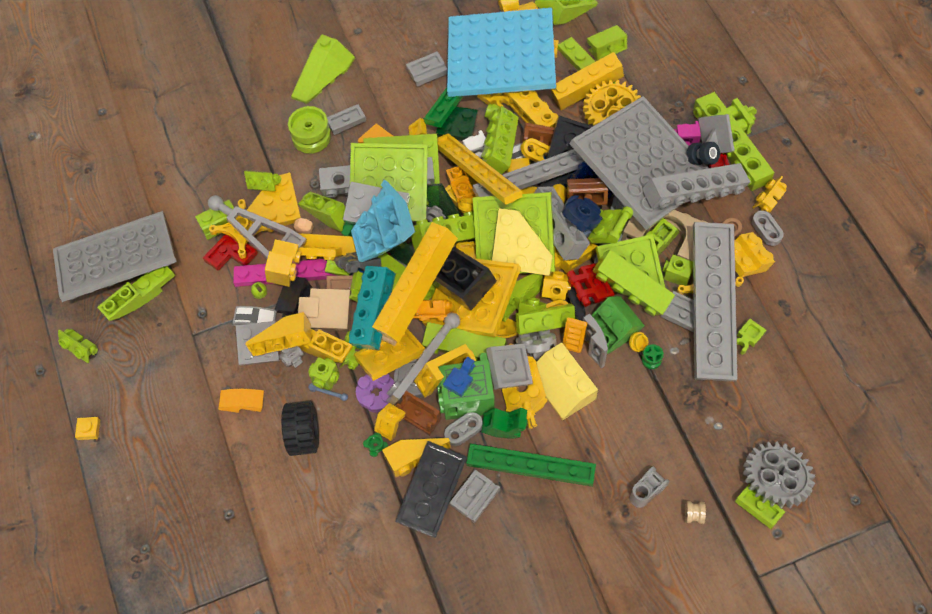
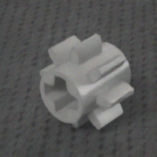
[279,346,304,368]

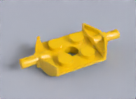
[502,344,547,429]

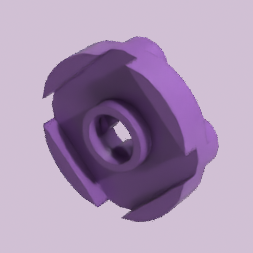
[356,374,395,413]

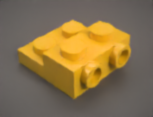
[734,232,775,277]

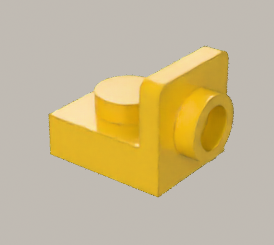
[374,403,406,441]

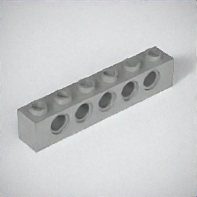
[319,157,435,197]
[642,163,750,208]

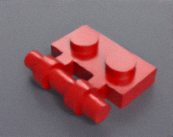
[567,263,615,307]

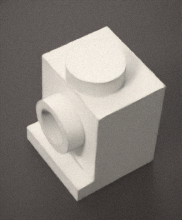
[463,130,486,158]

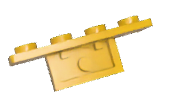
[298,233,356,260]

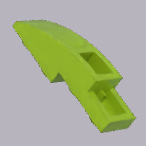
[97,266,176,321]

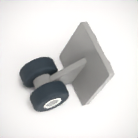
[686,114,734,165]

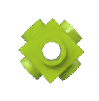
[308,357,340,391]

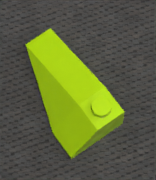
[291,34,355,104]

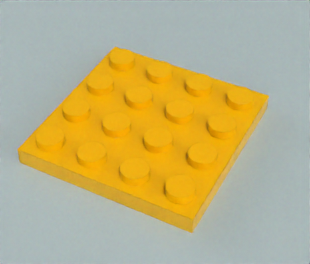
[422,258,521,337]

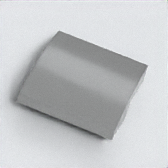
[583,313,608,368]

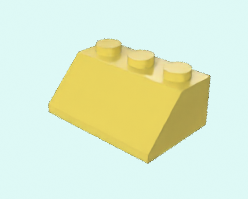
[536,343,598,420]

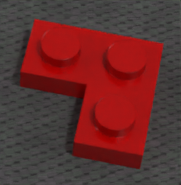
[203,234,258,271]

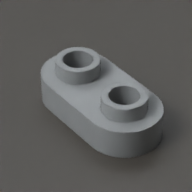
[752,211,784,246]
[444,412,482,446]

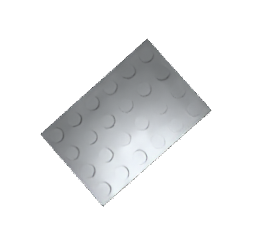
[53,211,177,302]

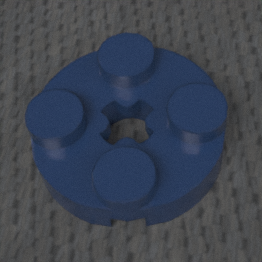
[562,195,602,232]

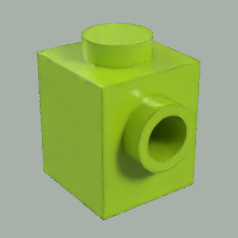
[663,255,693,286]

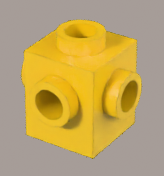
[542,271,571,301]

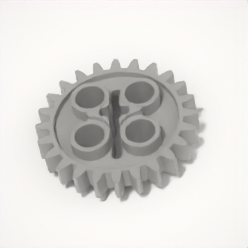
[743,442,815,509]

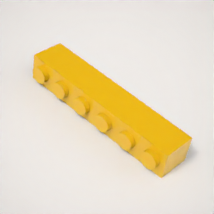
[372,222,458,343]

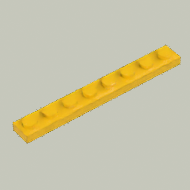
[437,133,523,205]

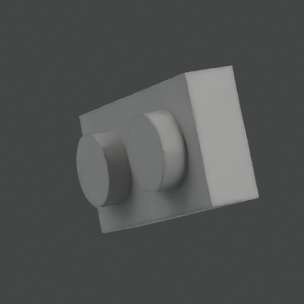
[327,104,366,135]

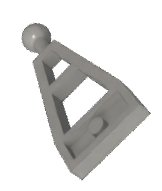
[208,195,306,259]
[386,313,460,405]

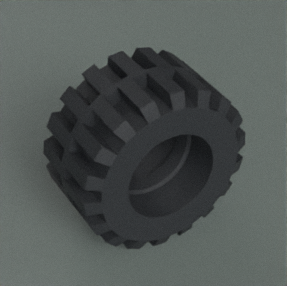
[281,401,319,456]

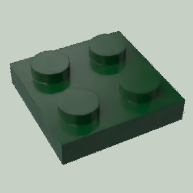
[436,107,478,141]

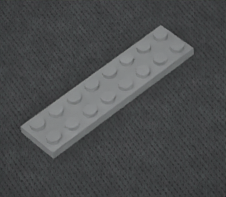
[693,222,737,382]

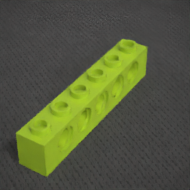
[693,92,775,192]

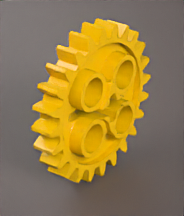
[583,80,641,126]

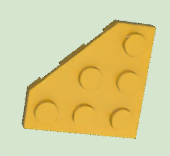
[247,173,301,226]

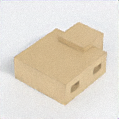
[298,289,352,332]

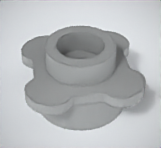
[426,206,446,222]

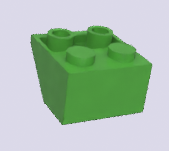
[591,296,645,354]

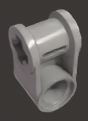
[630,466,670,508]

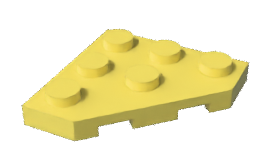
[492,208,553,275]

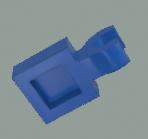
[443,357,475,397]

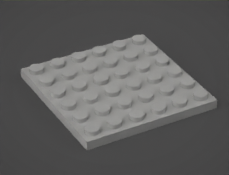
[569,96,708,230]

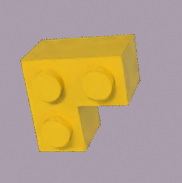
[265,239,301,287]

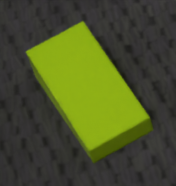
[325,260,350,276]

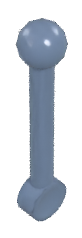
[308,383,348,401]

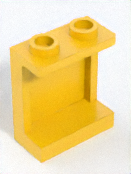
[414,344,476,398]

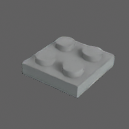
[236,321,280,366]
[486,344,533,390]

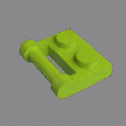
[588,206,633,243]

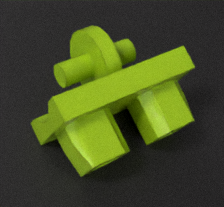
[727,98,757,135]

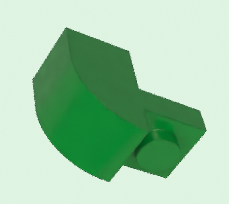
[481,408,528,439]

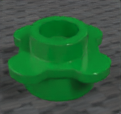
[363,433,388,457]

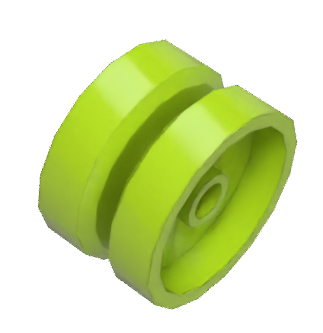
[288,106,331,154]

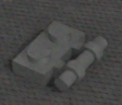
[334,252,381,273]

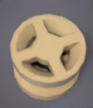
[685,501,706,524]

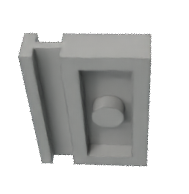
[406,52,448,86]
[661,291,694,332]
[450,470,500,523]

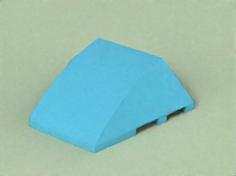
[351,180,415,262]

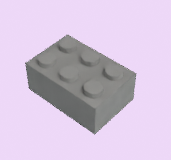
[343,182,410,225]

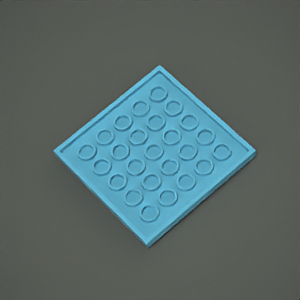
[447,8,556,97]

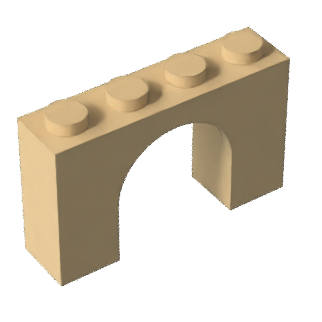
[622,210,708,261]

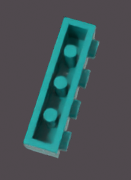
[349,266,396,350]

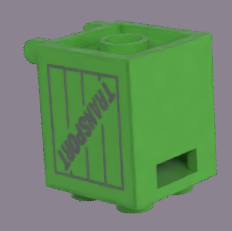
[437,353,495,420]

